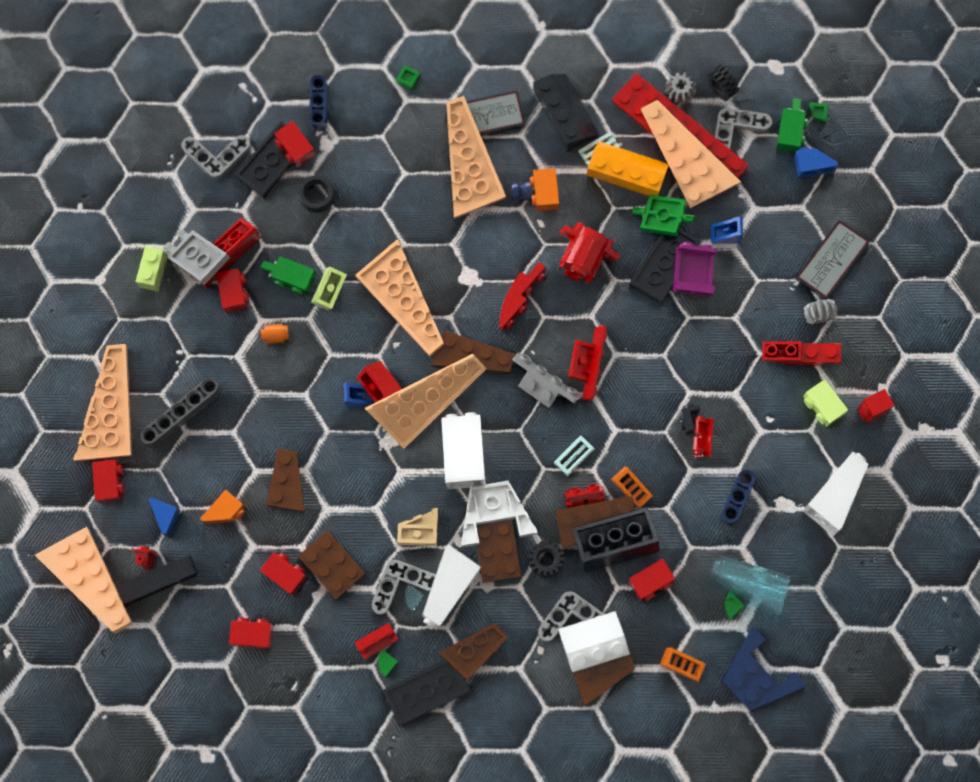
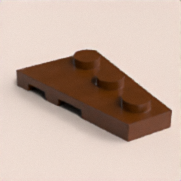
[266,448,305,512]
[438,624,508,681]
[573,652,635,707]

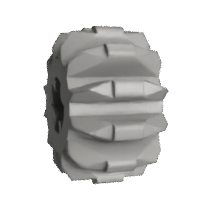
[665,72,696,104]
[804,299,838,324]

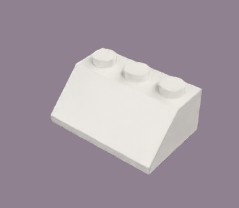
[558,611,629,672]

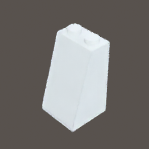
[442,412,486,490]
[803,452,868,536]
[422,544,481,628]

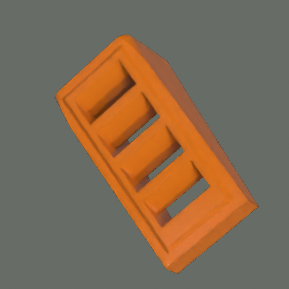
[611,467,653,509]
[660,647,706,682]

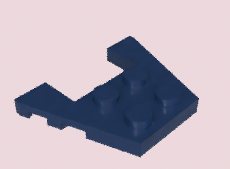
[722,627,807,711]

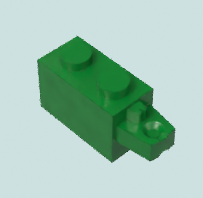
[776,98,808,153]
[261,256,316,295]

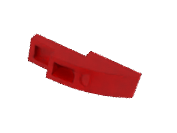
[499,262,546,332]
[762,341,842,366]

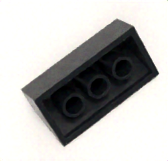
[533,74,600,152]
[572,508,660,573]

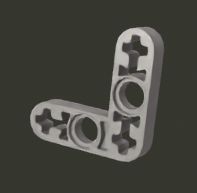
[715,108,772,149]
[181,135,251,180]
[372,560,436,615]
[538,591,605,642]

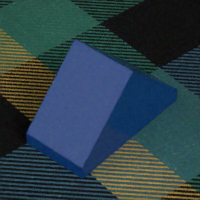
[711,216,743,244]
[344,383,375,408]
[148,498,181,537]

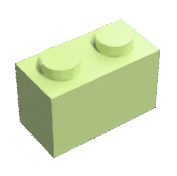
[136,246,167,292]
[311,267,347,310]
[803,379,848,427]

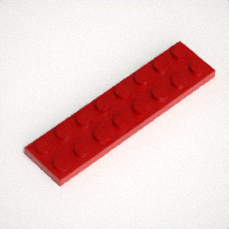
[612,73,749,194]

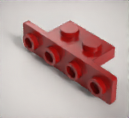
[568,325,607,401]

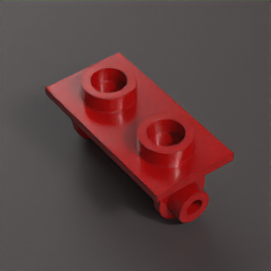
[692,416,714,457]
[564,484,605,508]
[131,546,159,570]
[355,623,399,660]

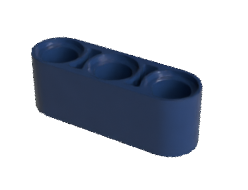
[309,75,329,132]
[721,469,755,525]

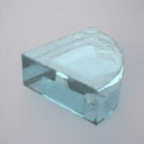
[405,584,424,611]

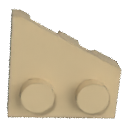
[397,508,438,546]

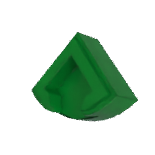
[808,102,828,124]
[725,592,745,620]
[378,649,398,677]

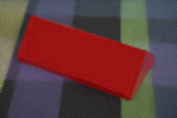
[201,218,261,288]

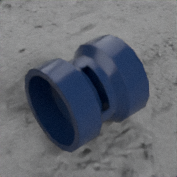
[512,182,532,202]

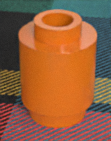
[261,324,289,344]

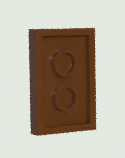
[476,519,521,583]
[298,530,366,600]

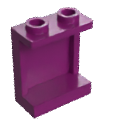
[672,242,717,297]

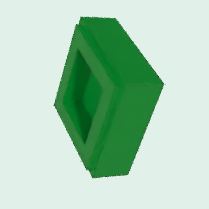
[396,65,421,90]

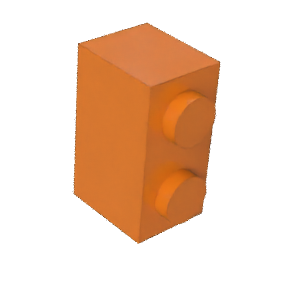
[530,168,559,212]

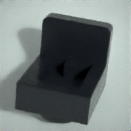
[679,403,701,435]

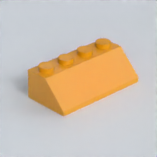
[587,141,669,196]

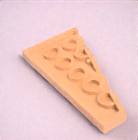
[446,96,506,219]
[641,100,742,208]
[355,239,444,357]
[73,344,132,462]
[365,354,486,449]
[35,527,133,634]

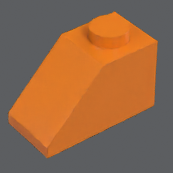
[200,490,246,524]

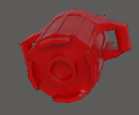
[559,223,620,284]

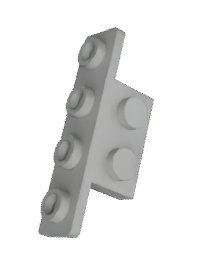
[513,354,581,408]

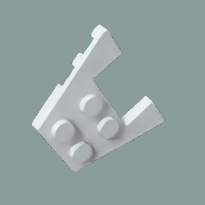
[461,481,537,547]

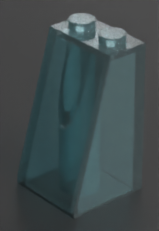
[710,556,791,619]

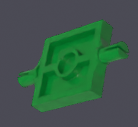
[632,195,695,236]

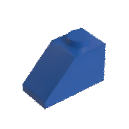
[794,147,838,178]

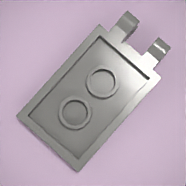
[163,229,230,285]

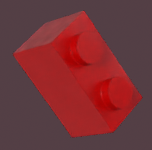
[274,121,316,168]
[216,268,250,313]
[356,361,402,403]
[858,389,895,424]
[92,459,125,503]
[260,552,307,596]
[628,559,675,601]
[229,617,274,649]

